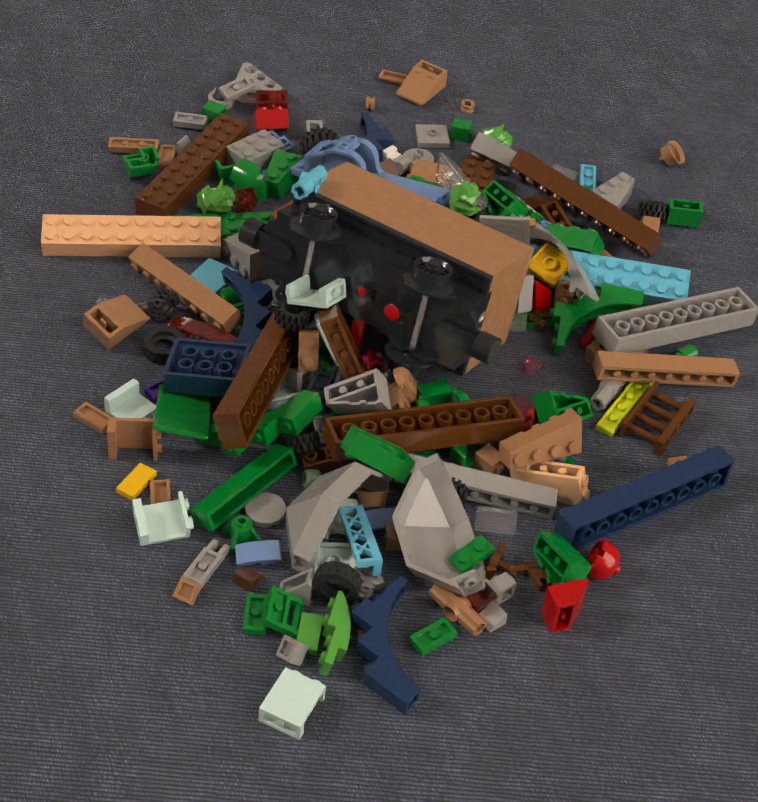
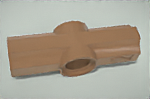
[428,584,487,636]

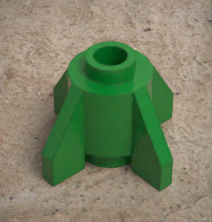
[222,515,261,555]

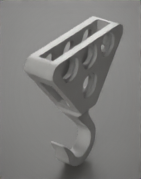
[208,62,282,109]

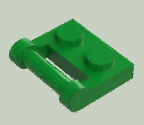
[262,585,305,640]

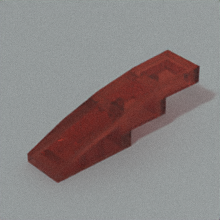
[166,315,237,343]

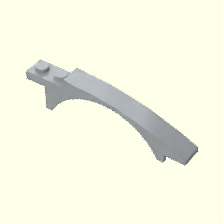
[511,213,599,302]

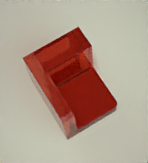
[466,589,498,614]

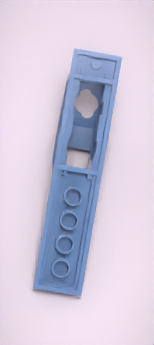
[290,135,451,207]

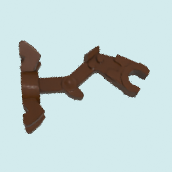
[485,540,551,591]

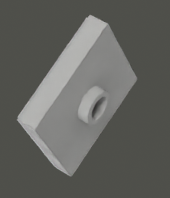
[415,124,450,148]

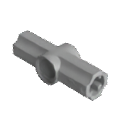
[590,380,627,411]

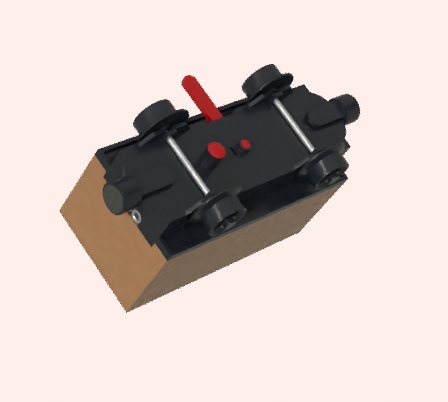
[238,162,534,379]

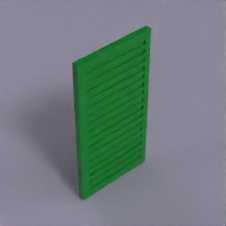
[153,384,211,440]

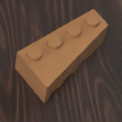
[499,408,582,470]

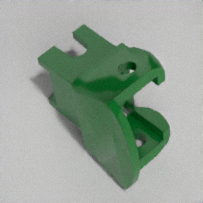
[415,376,470,407]

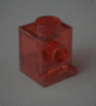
[233,187,258,213]

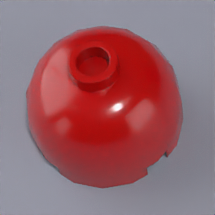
[587,538,621,581]

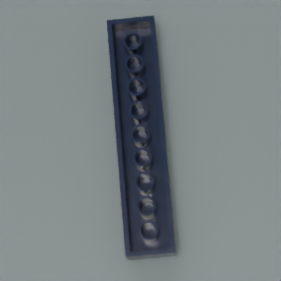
[554,445,735,550]

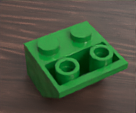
[665,198,703,228]

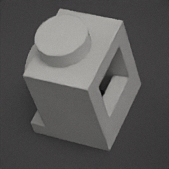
[481,572,517,605]

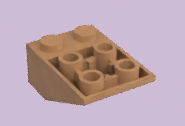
[396,60,448,106]
[83,294,150,350]

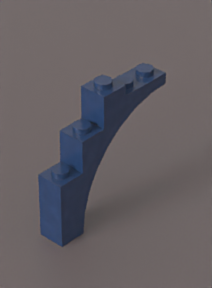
[359,112,394,163]
[221,267,273,348]
[351,575,421,715]

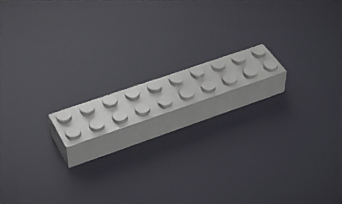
[592,287,758,353]

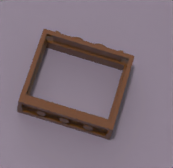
[318,303,366,380]

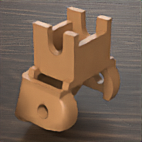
[388,367,418,410]

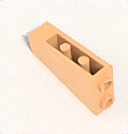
[510,461,590,506]

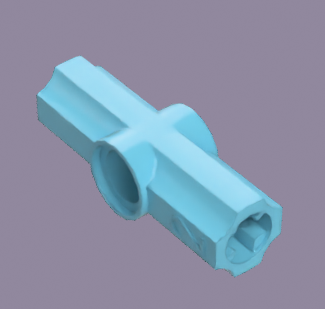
[291,165,328,200]

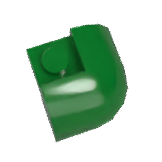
[122,146,159,179]
[230,158,267,204]

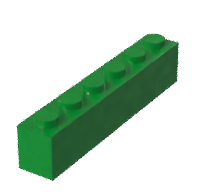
[190,444,297,531]

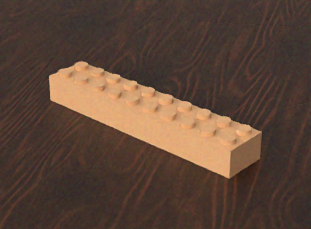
[41,214,221,258]

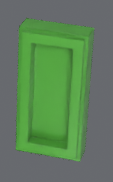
[297,612,324,655]

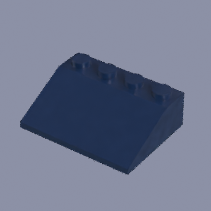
[162,338,251,397]

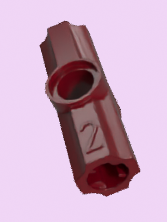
[362,345,385,374]

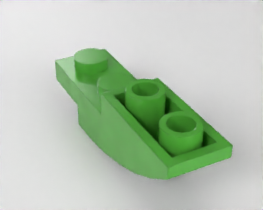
[318,591,351,677]

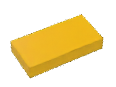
[116,463,157,501]

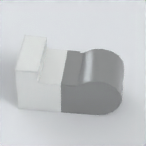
[382,145,413,175]

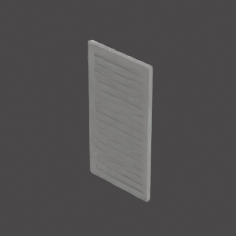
[479,215,530,274]

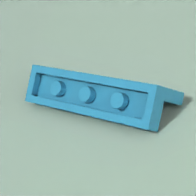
[338,505,383,577]

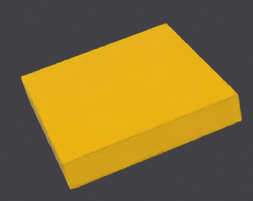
[529,241,569,288]

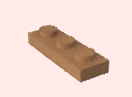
[108,137,159,154]

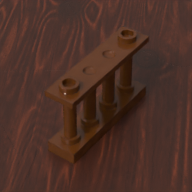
[619,381,696,457]

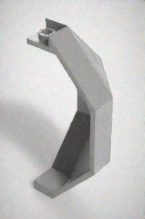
[392,453,485,597]
[286,462,393,572]

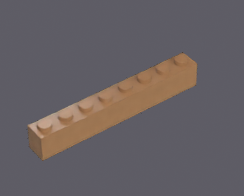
[128,243,243,334]
[592,351,740,387]

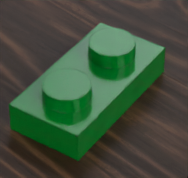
[448,534,494,574]
[243,593,268,636]
[409,617,458,656]

